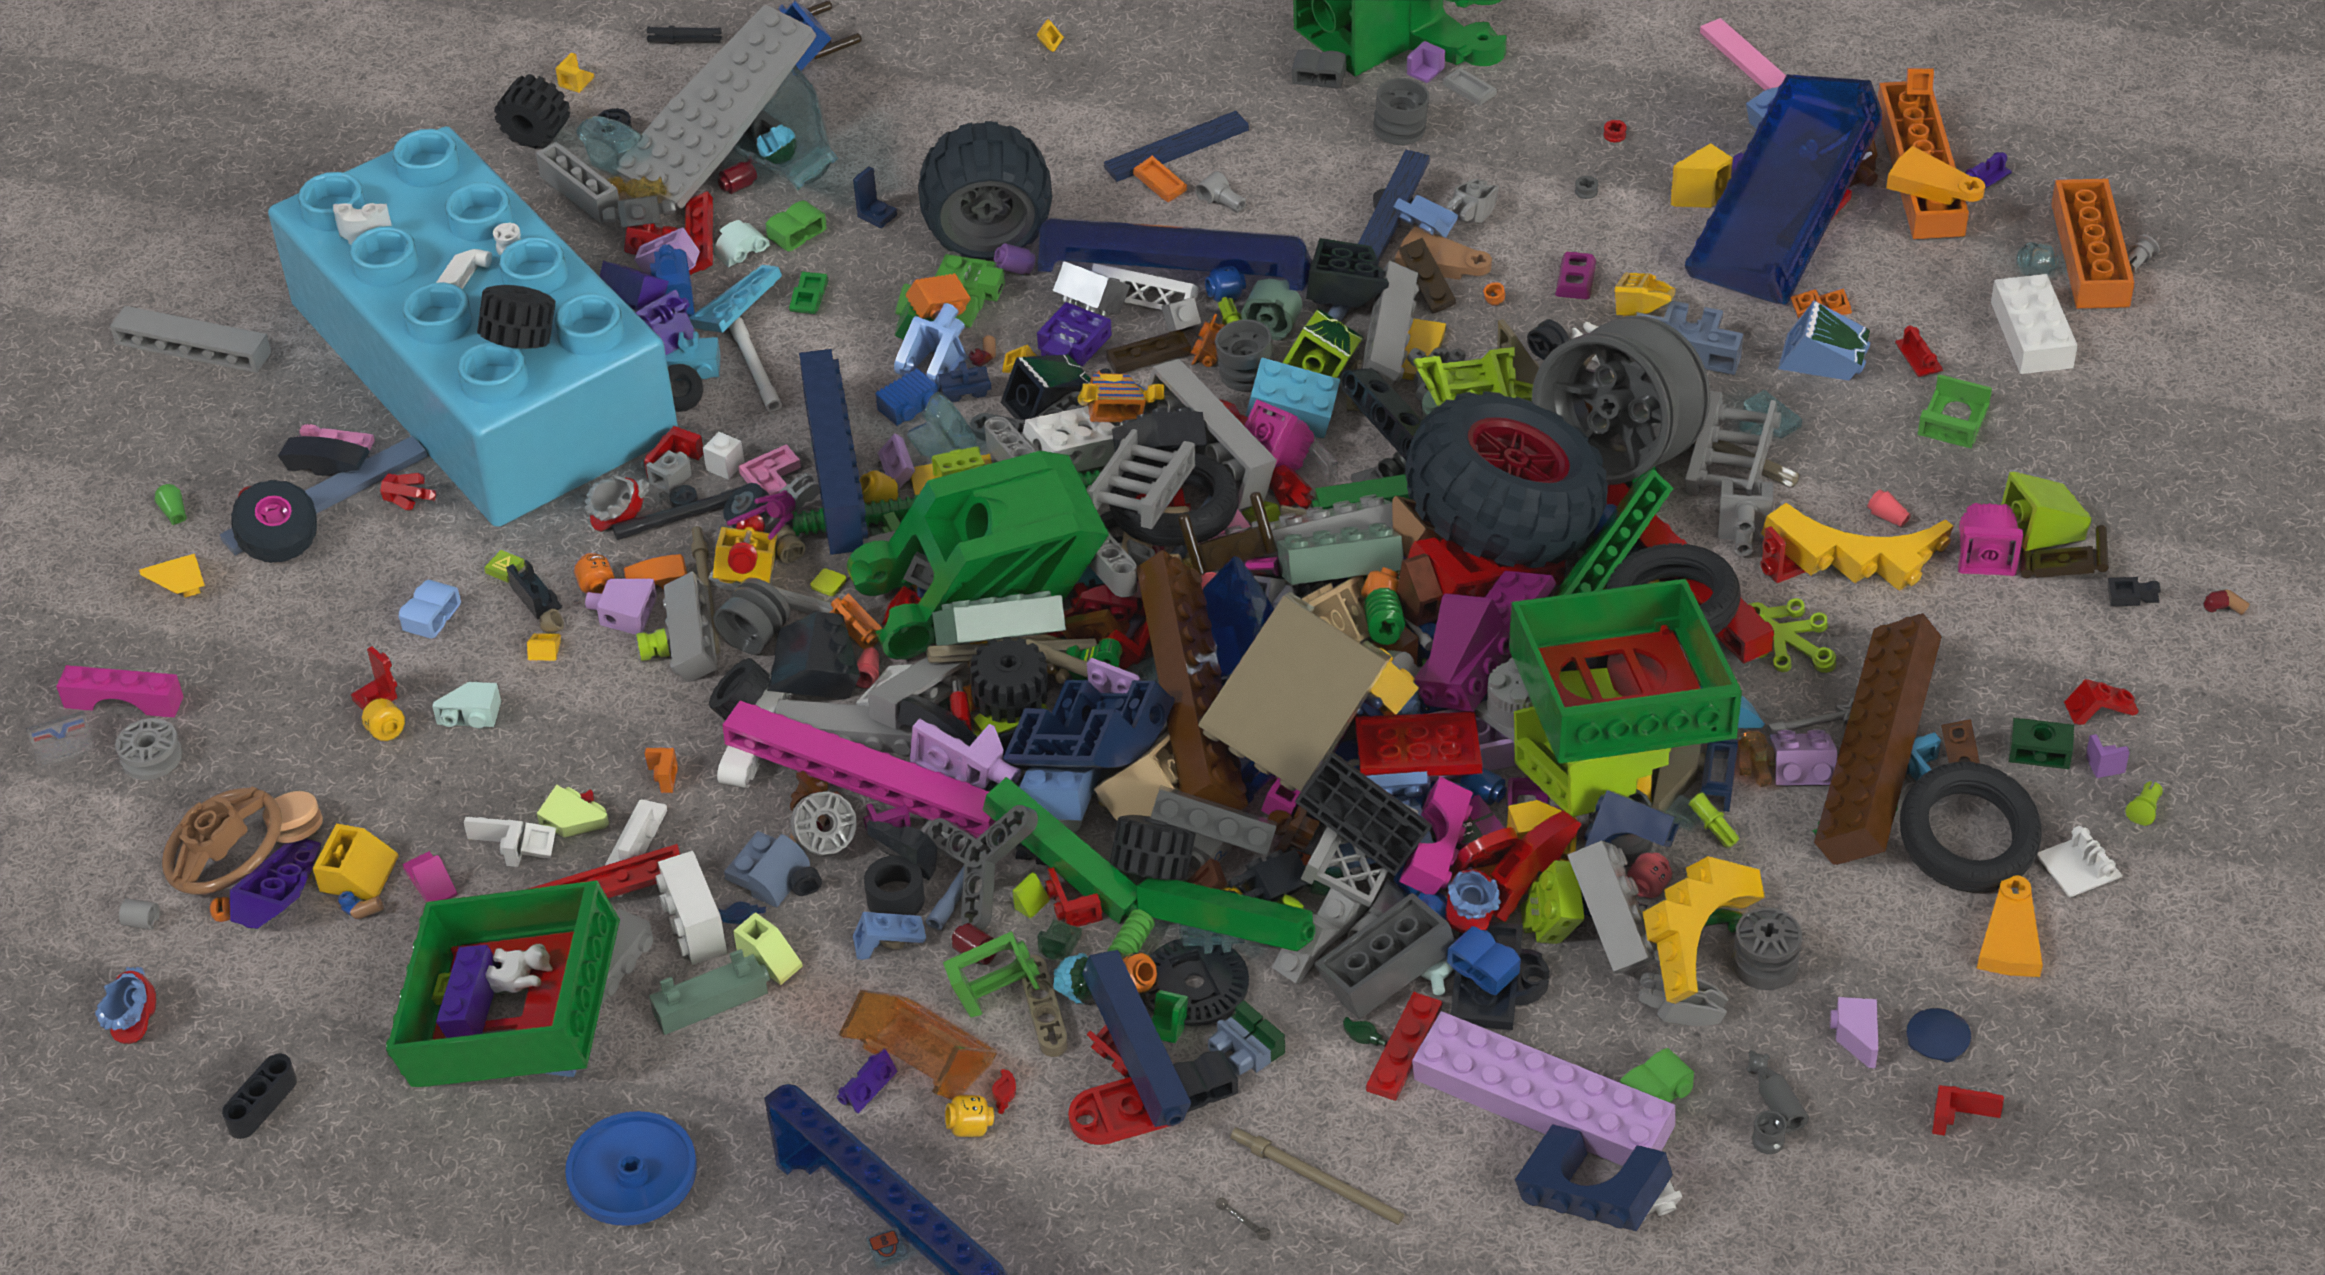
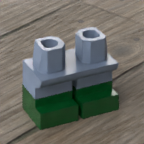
[1208,1000,1285,1076]

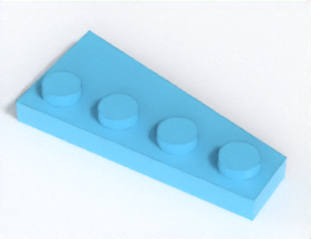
[689,265,782,333]

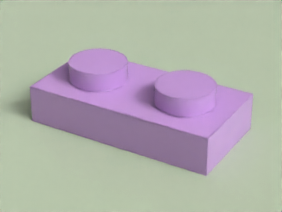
[878,433,915,490]

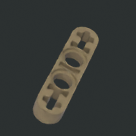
[1020,955,1068,1057]

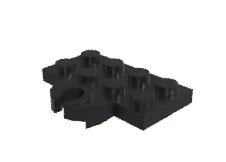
[1450,922,1550,1030]

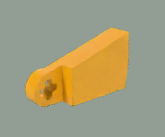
[1886,146,1985,205]
[1977,875,2043,977]

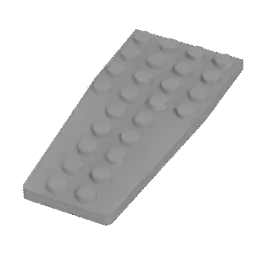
[613,5,816,209]

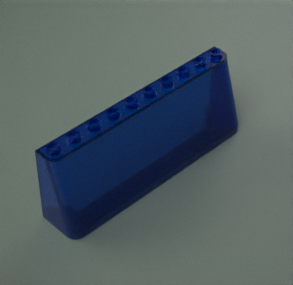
[1684,74,1882,305]
[1038,218,1313,291]
[764,1084,1009,1275]

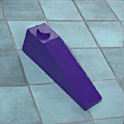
[230,839,321,929]

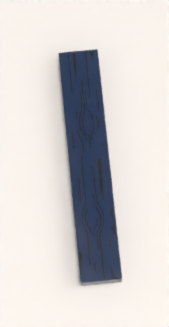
[1104,111,1249,182]
[1358,149,1430,265]

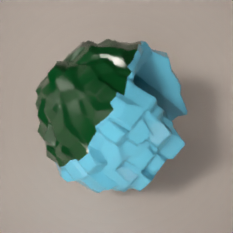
[757,124,797,165]
[1053,953,1093,1004]

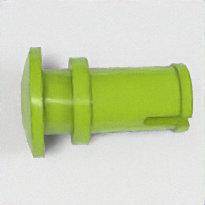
[2125,781,2163,826]

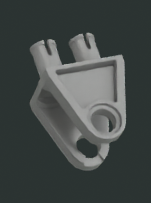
[1718,479,1773,556]

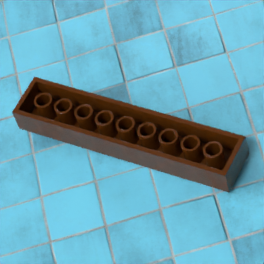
[1137,550,1248,810]
[1814,613,1942,865]

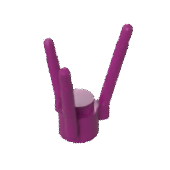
[726,490,796,540]

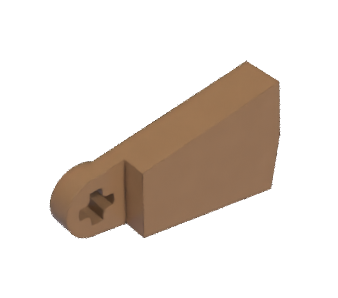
[1395,226,1492,280]

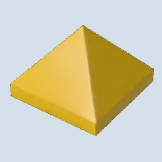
[1036,19,1064,52]

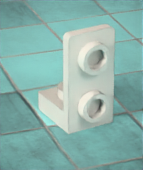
[464,817,525,867]

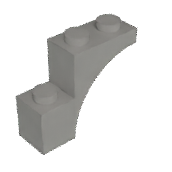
[1272,888,1370,983]

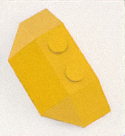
[1615,272,1676,317]

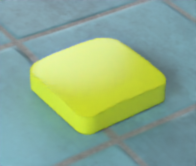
[810,568,847,596]

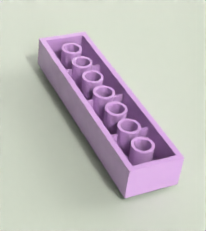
[1412,1011,1675,1166]

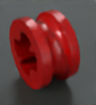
[1603,120,1627,143]

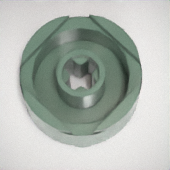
[1241,279,1302,341]

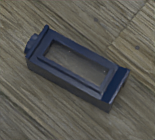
[1701,739,1738,812]

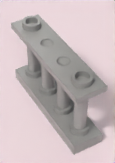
[1685,391,1781,496]
[1087,429,1195,529]

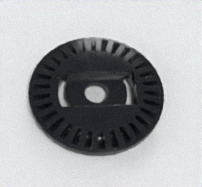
[1142,937,1249,1026]

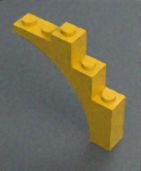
[1761,503,1954,591]
[1643,856,1765,1004]

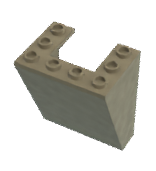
[1198,592,1392,792]

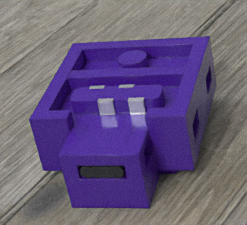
[1037,302,1112,366]

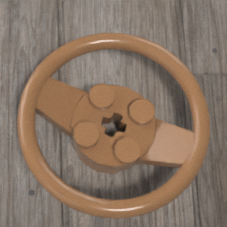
[162,786,282,895]

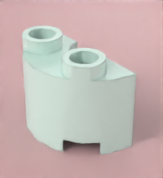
[713,220,770,267]

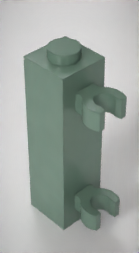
[649,949,770,1035]

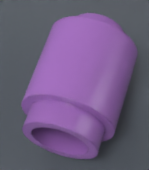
[994,243,1035,275]

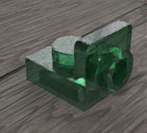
[1037,920,1082,960]

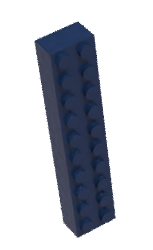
[799,349,868,555]

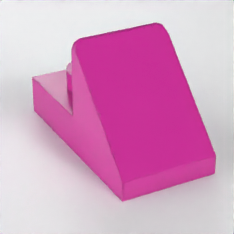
[402,851,458,902]

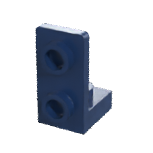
[853,166,898,229]

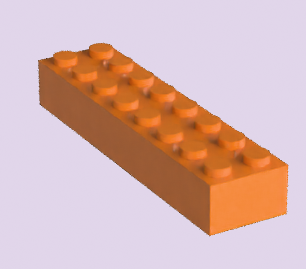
[1877,81,1969,239]

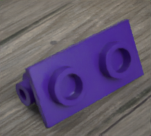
[1965,152,2012,189]
[837,1049,898,1113]

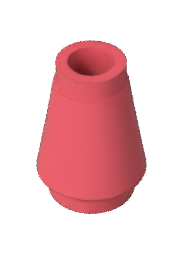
[1867,489,1911,528]
[856,648,880,688]

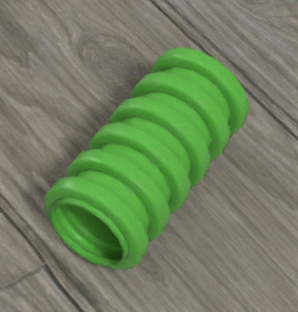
[1107,909,1155,955]

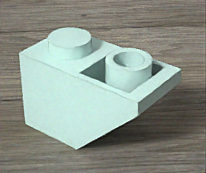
[432,682,501,728]

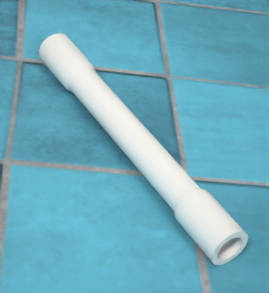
[729,317,782,412]

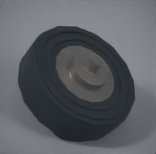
[723,483,769,529]

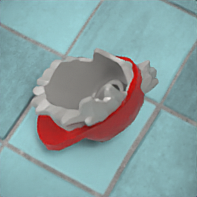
[585,476,649,532]

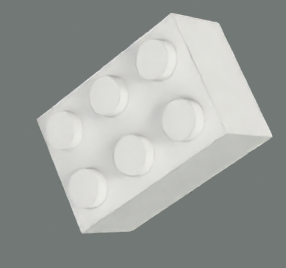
[655,851,727,965]

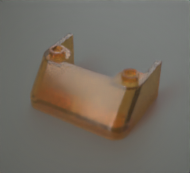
[838,989,998,1100]

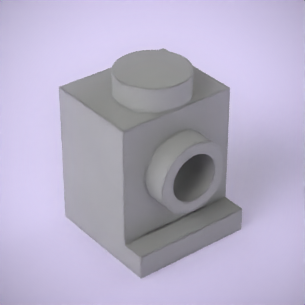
[646,450,692,494]

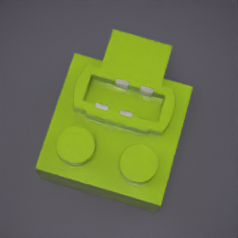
[1520,860,1584,944]

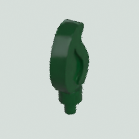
[1343,1017,1388,1047]

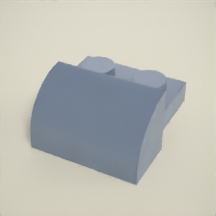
[724,831,810,908]

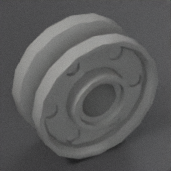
[115,718,182,780]
[790,791,857,855]

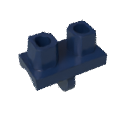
[938,361,992,403]

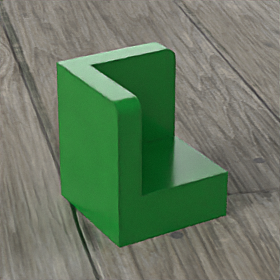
[1151,990,1188,1043]

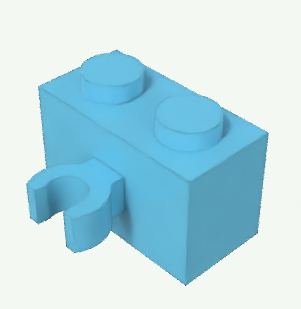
[666,331,721,380]

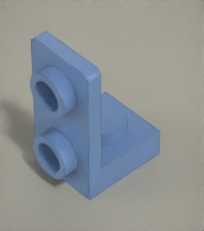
[853,912,926,960]

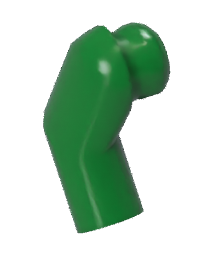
[1704,908,1743,933]

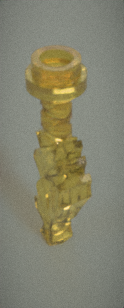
[607,176,667,198]

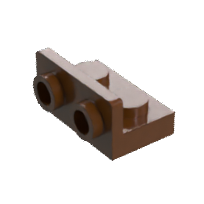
[1062,609,1131,645]

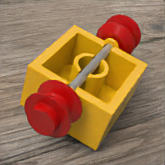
[712,515,777,584]

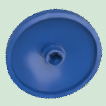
[565,1111,697,1226]

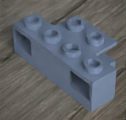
[1637,300,1744,375]

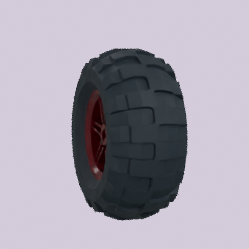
[1405,391,1607,568]

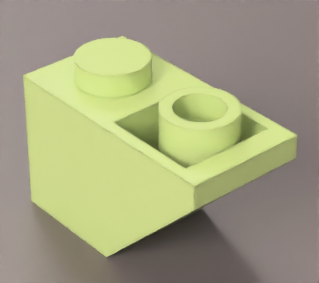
[537,785,609,837]
[733,912,803,985]

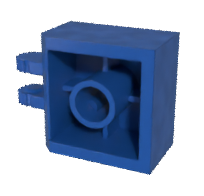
[778,0,832,73]
[650,244,695,317]

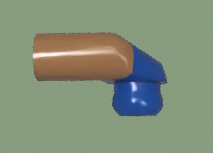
[338,891,384,919]

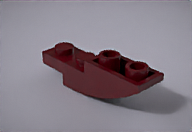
[1074,581,1146,622]

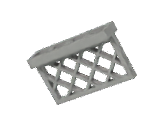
[1301,803,1419,907]

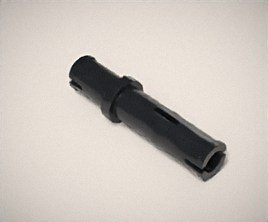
[647,25,722,44]

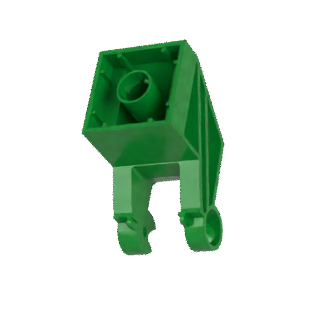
[1293,0,1507,77]
[847,451,1109,660]

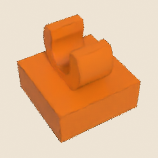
[1906,68,1934,95]

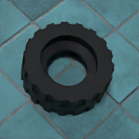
[709,658,770,720]

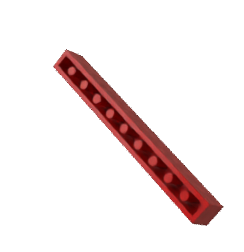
[1607,483,1774,664]

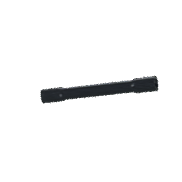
[612,486,742,540]

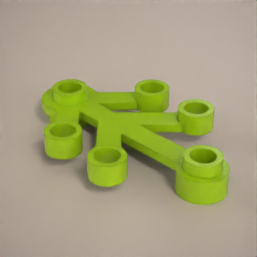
[1748,598,1837,673]

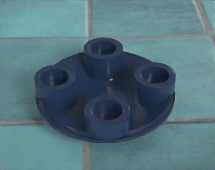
[1906,1008,1971,1063]

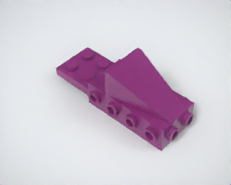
[1414,571,1556,712]

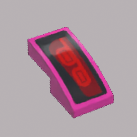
[1245,557,1281,577]

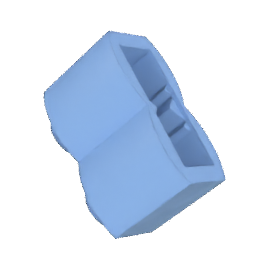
[399,579,461,639]

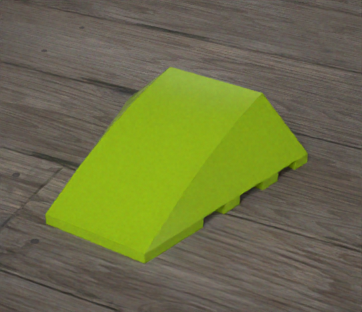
[1413,347,1516,406]

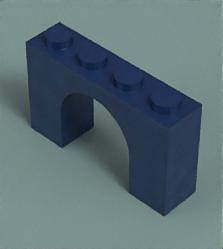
[1581,790,1682,918]
[1515,1124,1673,1231]

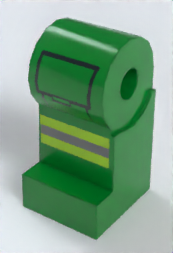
[1066,638,1123,680]

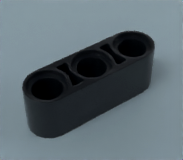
[222,1053,297,1139]

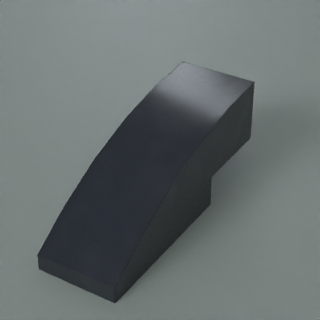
[278,436,370,476]
[897,695,977,747]

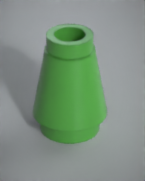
[154,484,187,525]

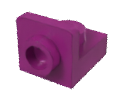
[863,803,911,831]

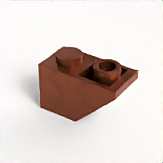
[1397,553,1443,627]

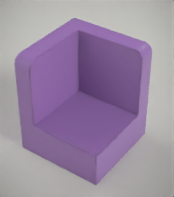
[1407,41,1445,83]
[2085,734,2130,778]

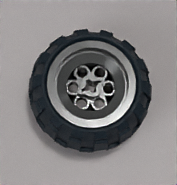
[918,121,1052,261]

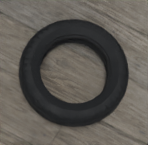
[1109,450,1239,547]
[1605,543,1741,645]
[1900,762,2042,893]

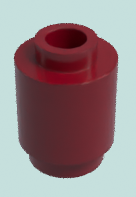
[718,161,757,194]
[952,923,997,965]

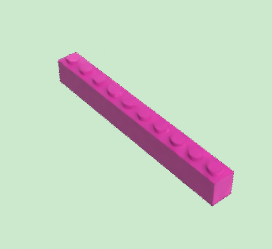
[723,701,996,837]

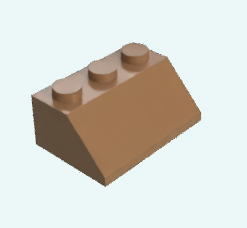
[1392,495,1442,558]

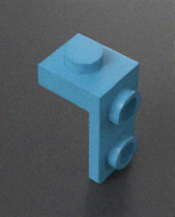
[1906,732,1941,781]

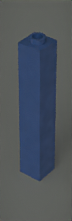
[1082,950,1191,1127]

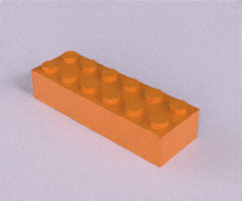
[2051,178,2135,309]

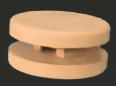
[262,791,323,843]

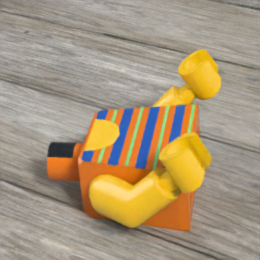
[1078,368,1165,422]

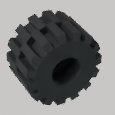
[494,74,570,149]
[477,285,556,349]
[970,637,1048,723]
[1109,815,1196,880]

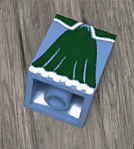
[1778,301,1870,381]

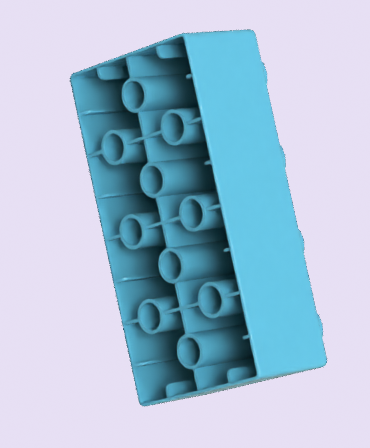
[268,126,678,526]

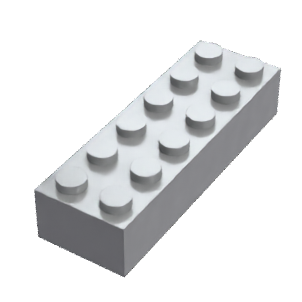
[1144,358,1277,510]
[1218,494,1393,573]

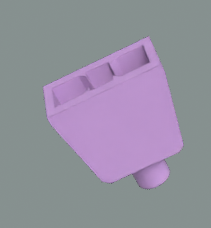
[585,579,657,635]

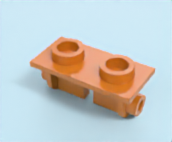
[1191,314,1225,367]
[829,593,883,650]

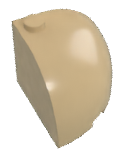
[1094,731,1181,820]

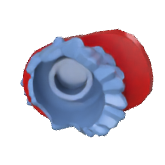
[1446,867,1501,933]
[95,967,156,1044]

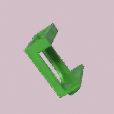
[1918,374,1992,449]
[943,931,1040,1018]

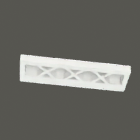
[1092,263,1199,310]

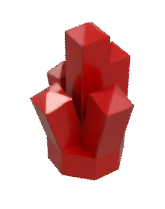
[1269,464,1313,510]
[380,473,436,511]

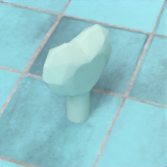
[1421,956,1453,996]

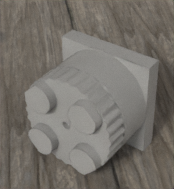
[1475,657,1533,741]

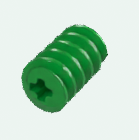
[1364,588,1405,645]

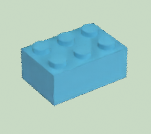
[1245,357,1340,438]

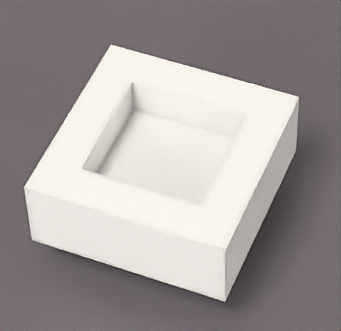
[521,822,556,859]

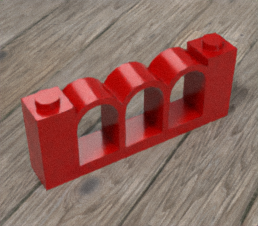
[1407,537,1576,598]

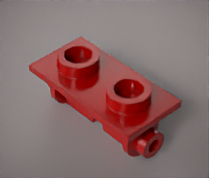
[1895,325,1943,377]

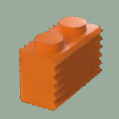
[906,273,971,320]

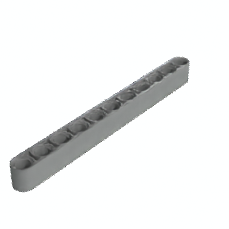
[984,417,1138,597]

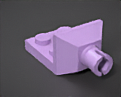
[910,719,1021,789]

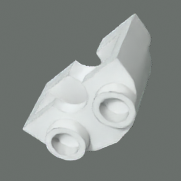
[333,203,392,245]

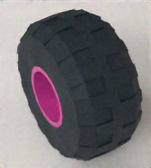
[231,480,317,563]

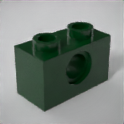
[2008,718,2074,770]

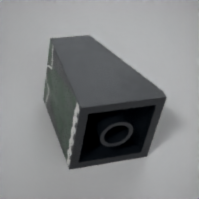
[1000,354,1091,420]

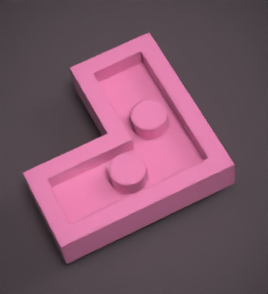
[738,444,801,495]

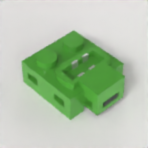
[935,254,1005,311]

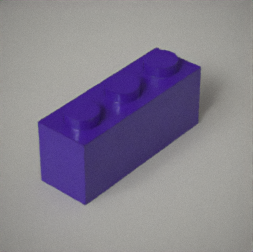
[436,945,501,1038]

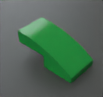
[789,272,829,314]

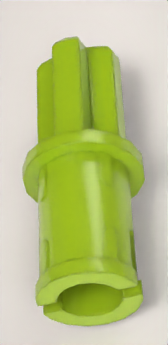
[1218,297,1242,325]
[1688,792,1739,848]

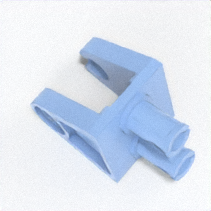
[894,303,968,389]

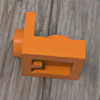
[644,747,678,793]

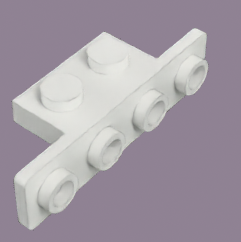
[605,800,667,897]

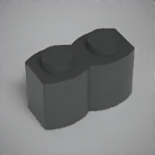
[1292,49,1347,89]

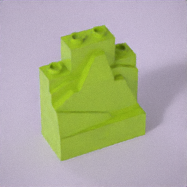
[1514,690,1671,817]

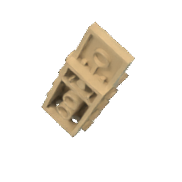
[1302,575,1370,644]

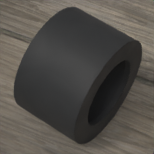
[864,856,925,915]

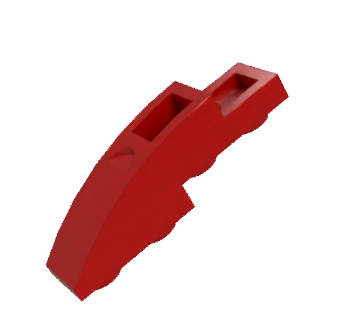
[1491,810,1582,922]

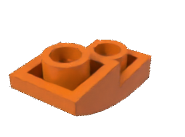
[1790,288,1852,318]
[624,554,687,589]

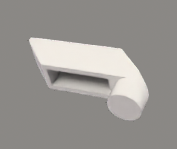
[436,249,492,289]

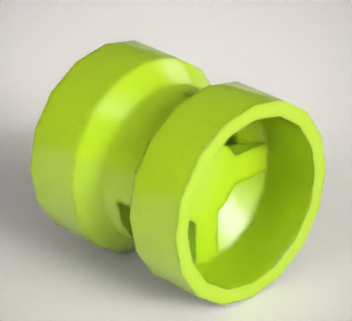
[636,628,670,661]

